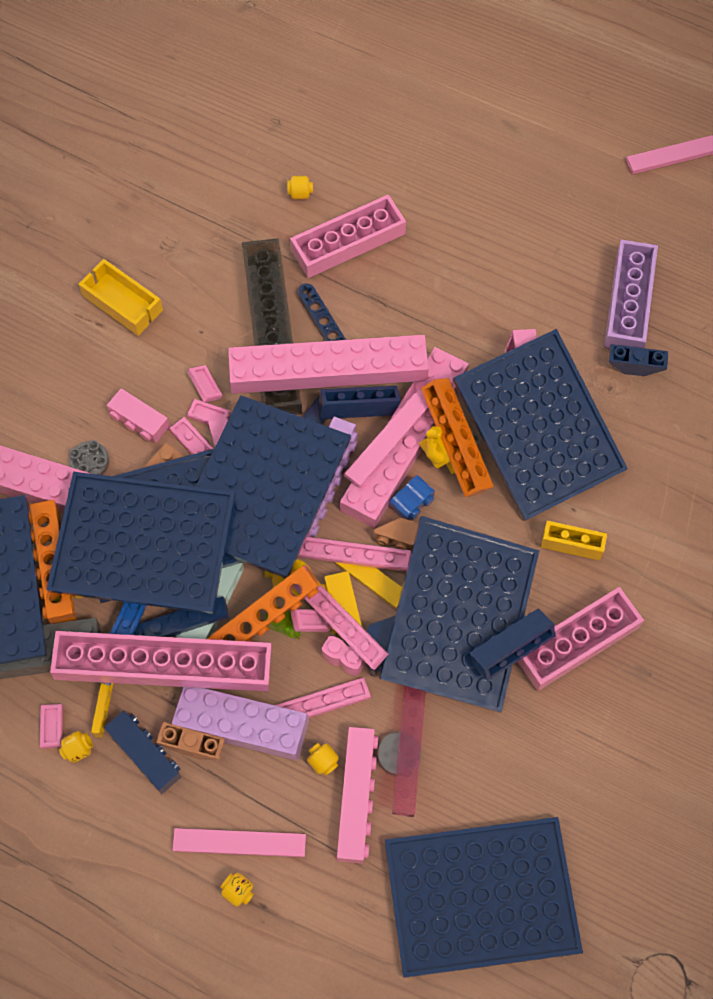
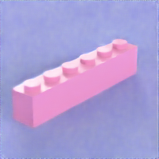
[337,727,378,864]

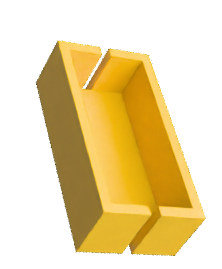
[78,259,163,336]

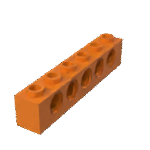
[421,378,494,497]
[29,499,77,624]
[207,565,322,642]

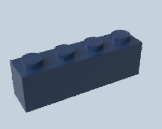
[318,385,401,419]
[470,608,556,681]
[104,711,181,795]

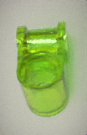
[266,611,301,639]

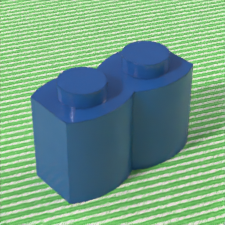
[389,475,435,520]

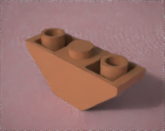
[373,517,419,551]
[156,722,225,760]

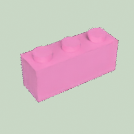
[107,388,170,444]

